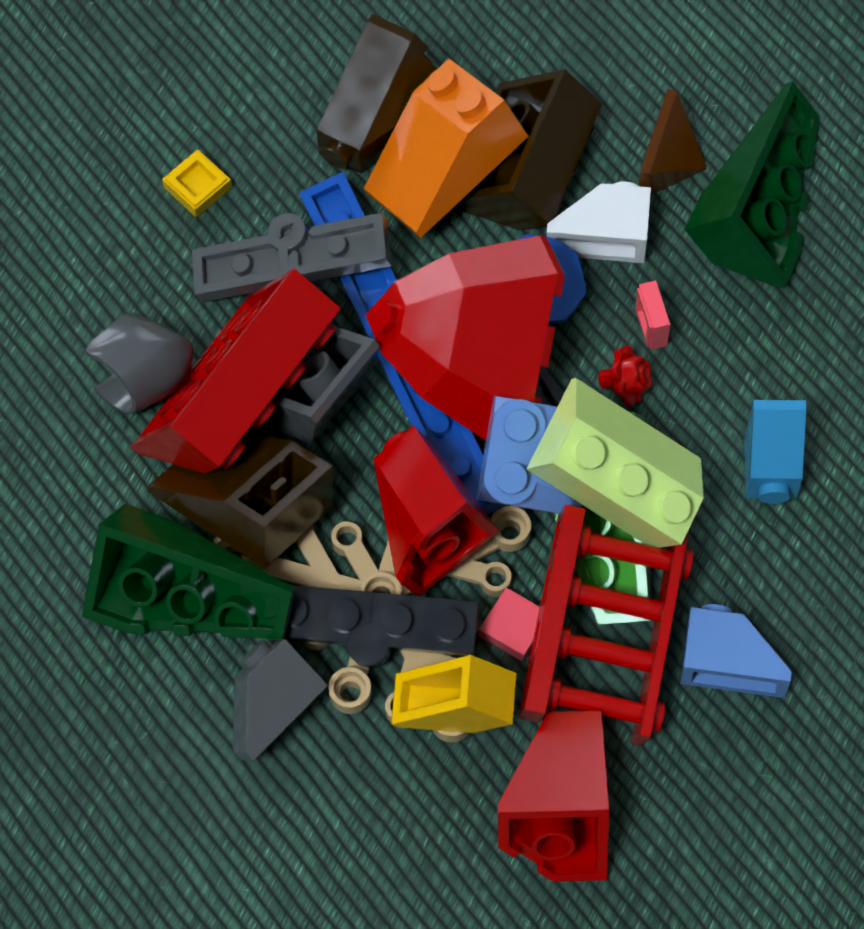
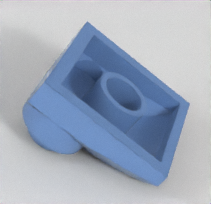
[476,396,582,514]

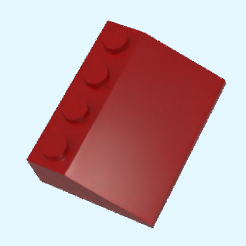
[130,268,341,474]

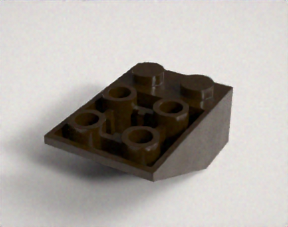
[147,433,333,568]

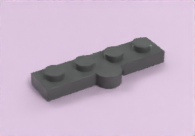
[192,213,392,302]

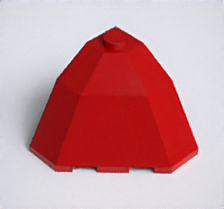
[366,235,565,441]

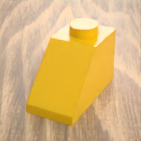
[391,655,516,733]

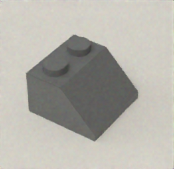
[268,326,380,444]

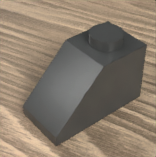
[233,639,328,761]

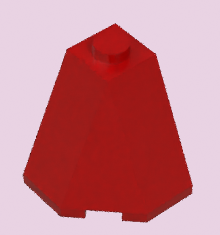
[373,425,499,596]
[498,711,609,882]

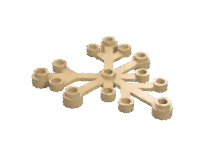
[213,506,531,743]

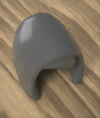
[86,312,194,414]

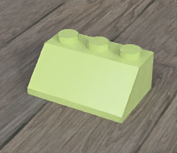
[526,378,704,548]

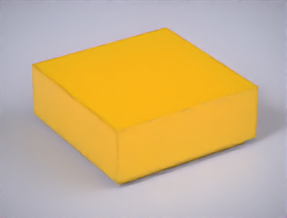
[162,149,232,218]

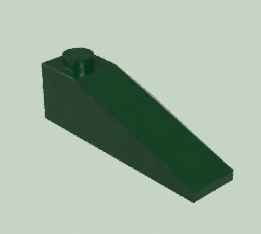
[685,82,819,288]
[82,504,296,639]

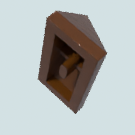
[639,89,707,196]

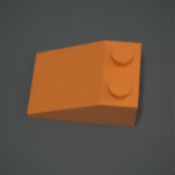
[364,59,529,238]

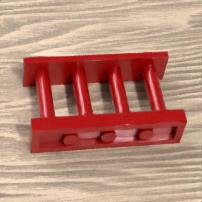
[518,504,694,746]

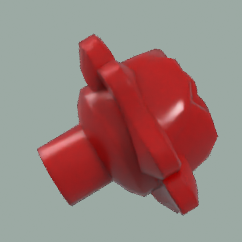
[598,345,653,407]

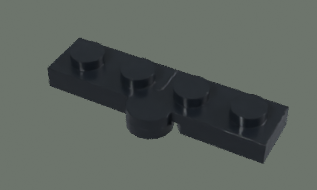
[283,585,480,668]

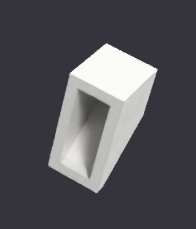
[547,181,651,263]

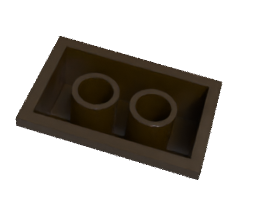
[453,69,602,230]

